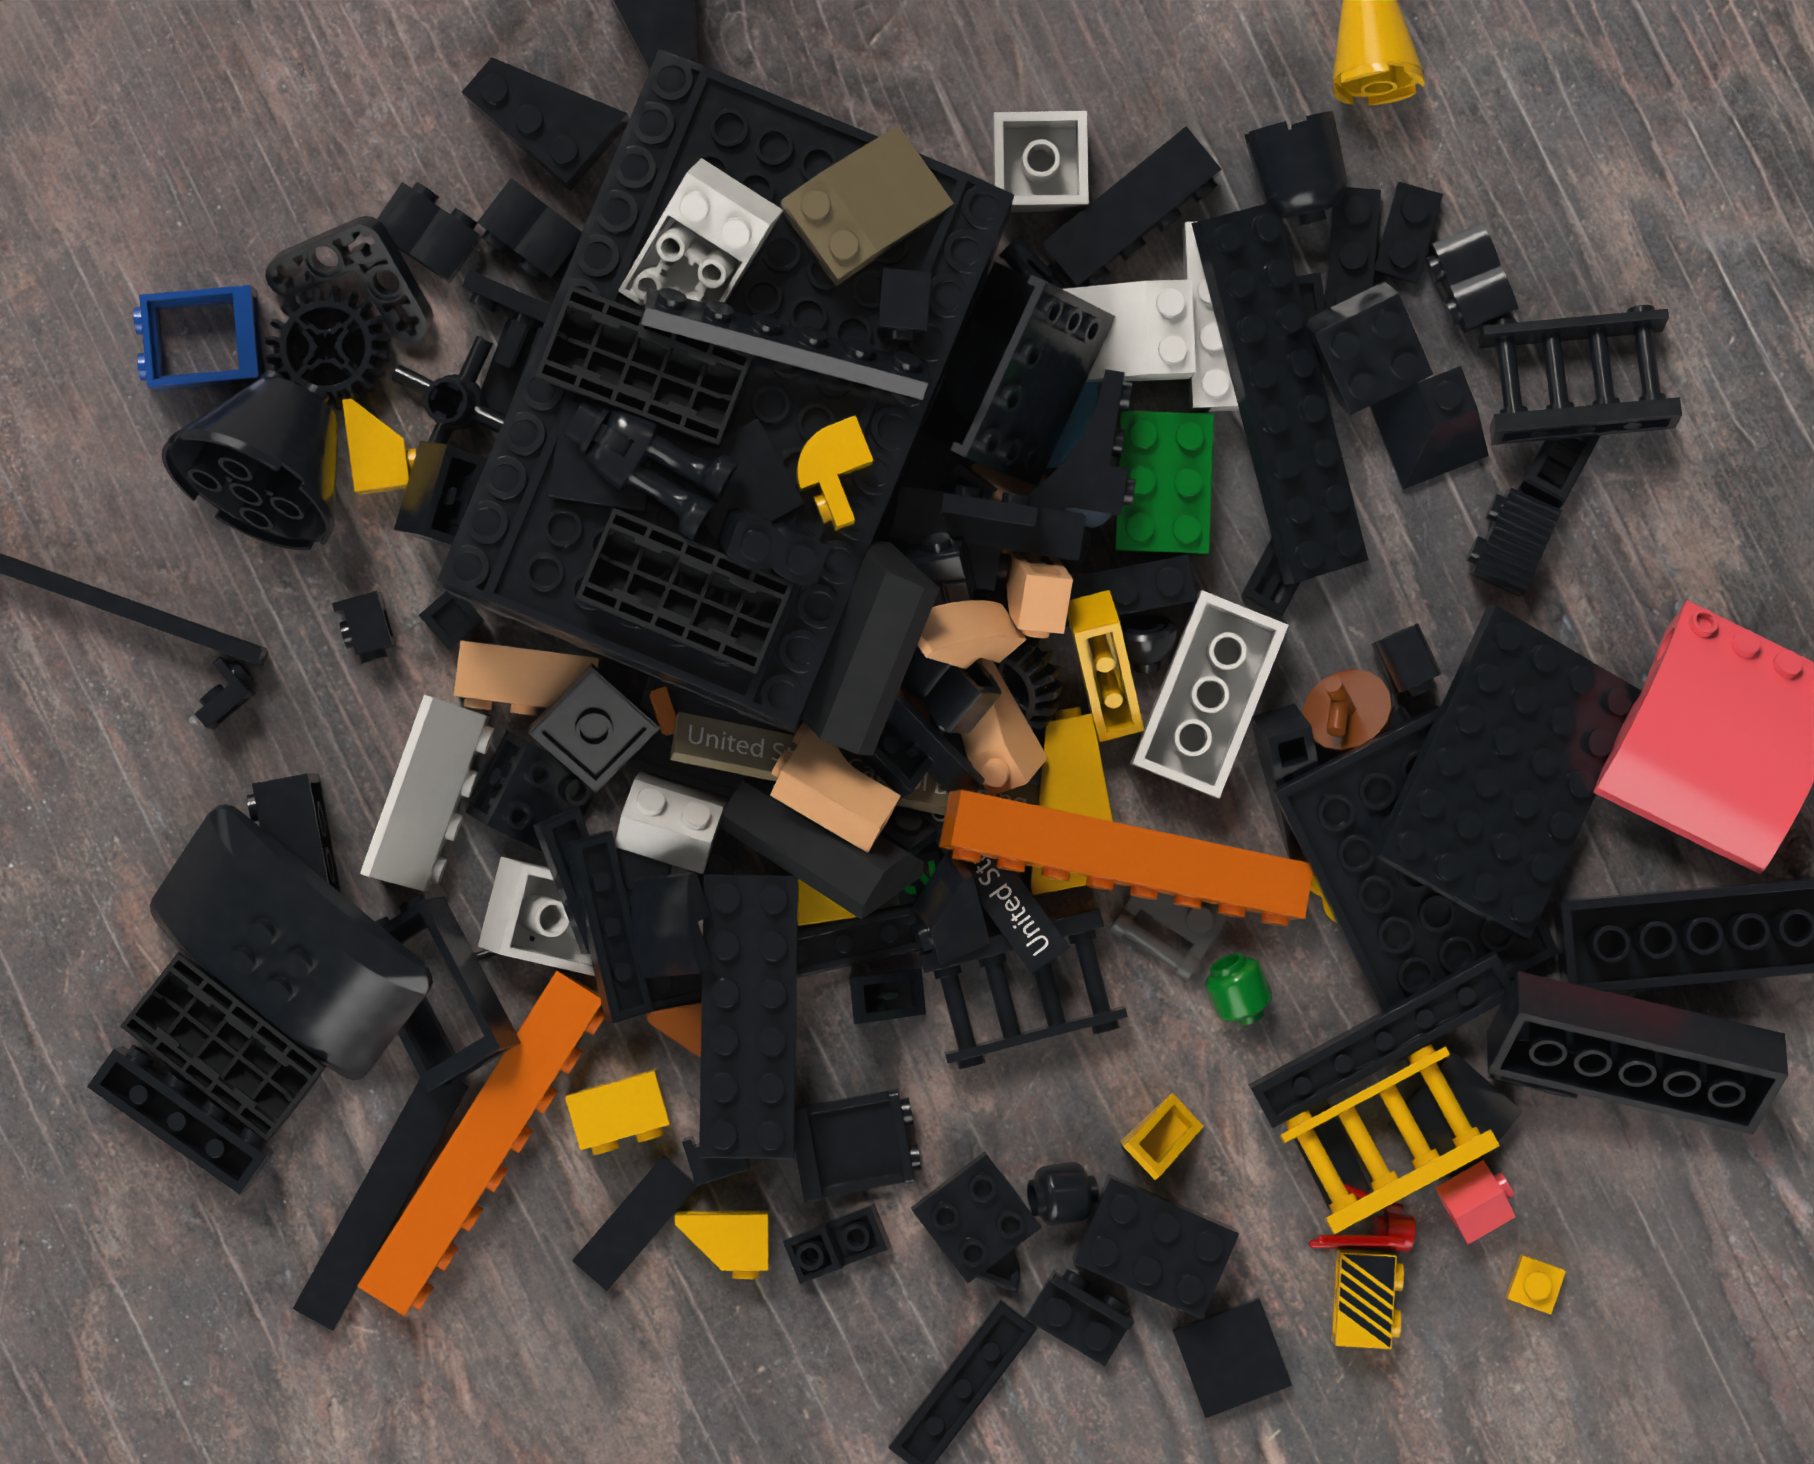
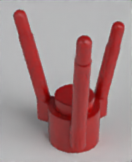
[1309,1183,1416,1253]

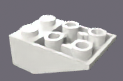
[618,158,783,306]

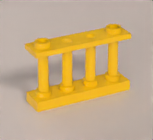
[1280,1044,1500,1235]

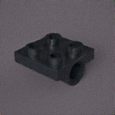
[911,1152,1042,1283]

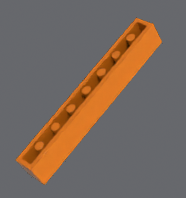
[939,790,1313,927]
[357,969,605,1316]

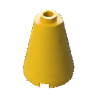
[1332,0,1425,105]

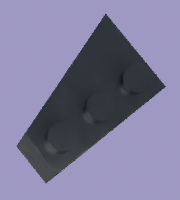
[461,57,630,191]

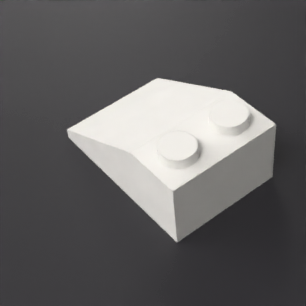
[1063,279,1196,382]
[478,857,632,976]

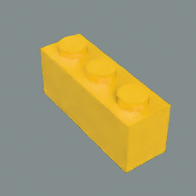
[1067,590,1145,742]

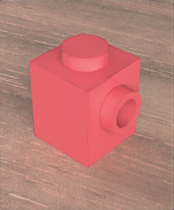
[1435,1160,1516,1244]

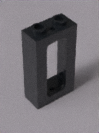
[375,894,521,1092]

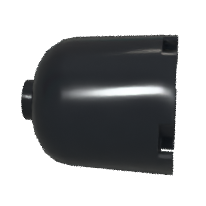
[1244,111,1347,226]

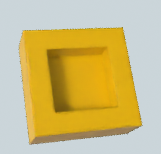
[1505,1254,1566,1314]

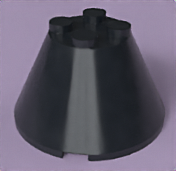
[161,370,339,550]

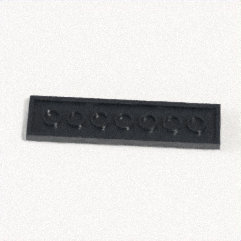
[1191,203,1369,585]

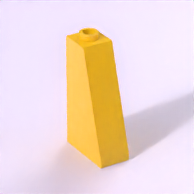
[1029,707,1113,895]

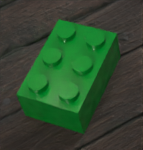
[1113,411,1214,556]

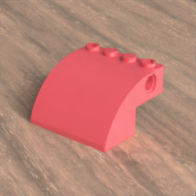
[1593,600,1814,875]

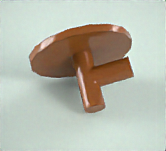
[1302,669,1393,753]

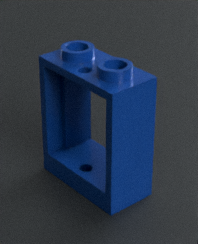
[133,285,264,391]

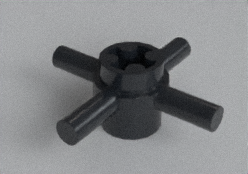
[392,336,505,445]

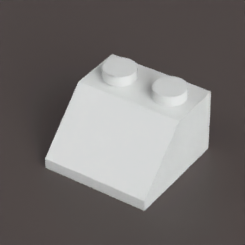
[615,770,729,874]

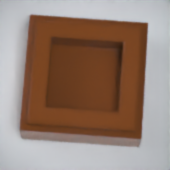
[649,686,677,736]

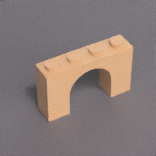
[770,679,944,853]

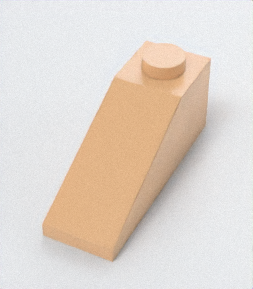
[1002,549,1073,638]
[961,657,1048,796]

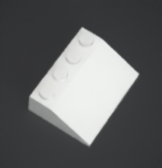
[360,695,494,891]

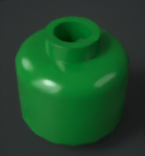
[1205,953,1273,1025]

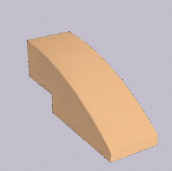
[917,600,1027,669]

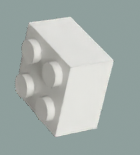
[993,111,1089,212]

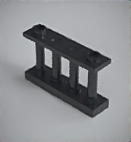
[1478,305,1682,445]
[919,908,1128,1069]

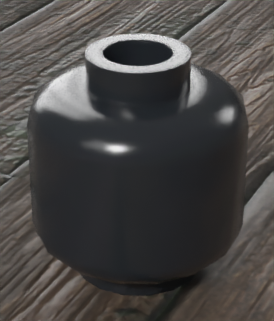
[1027,1162,1099,1226]

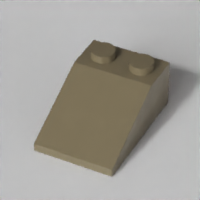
[780,125,954,286]

